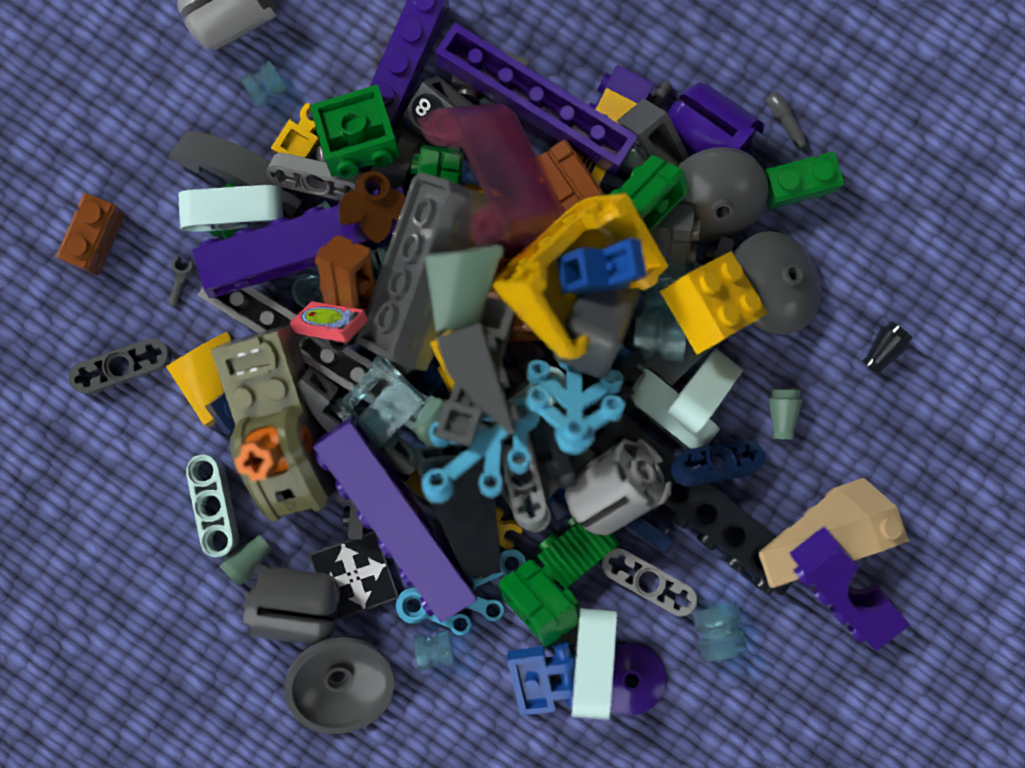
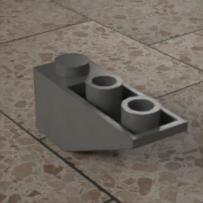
[436,323,521,435]

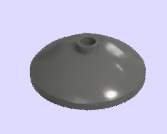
[678,147,768,242]
[734,231,822,335]
[284,637,394,734]

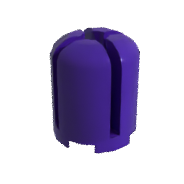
[667,83,765,156]

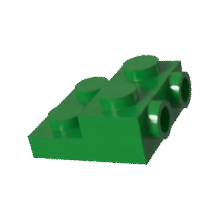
[310,84,400,178]

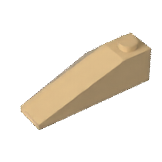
[759,478,909,588]

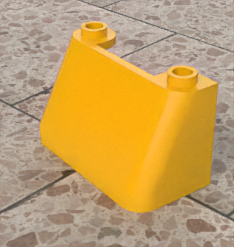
[492,193,668,359]

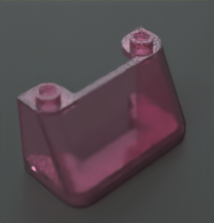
[418,103,563,259]

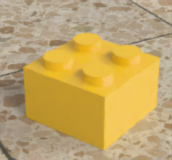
[660,251,768,354]

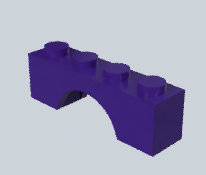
[789,526,910,651]

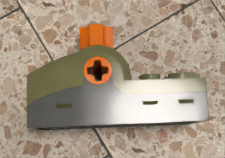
[355,172,505,371]
[211,324,339,522]

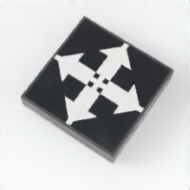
[309,531,399,620]

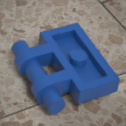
[507,641,576,716]

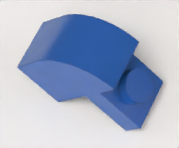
[556,238,647,295]

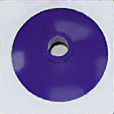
[610,643,666,715]

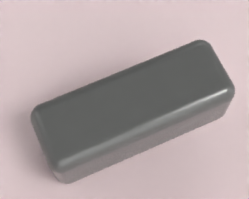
[553,287,642,378]

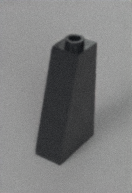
[414,444,501,578]

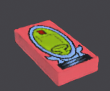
[289,301,368,343]

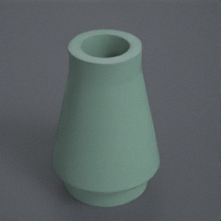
[768,388,803,439]
[219,535,273,587]

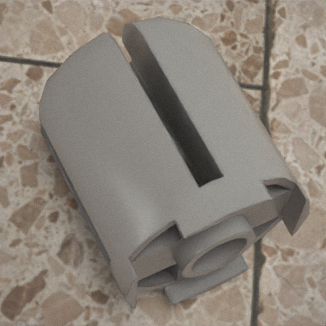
[177,0,278,50]
[565,439,671,535]

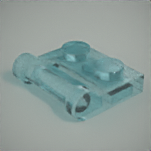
[331,355,427,449]

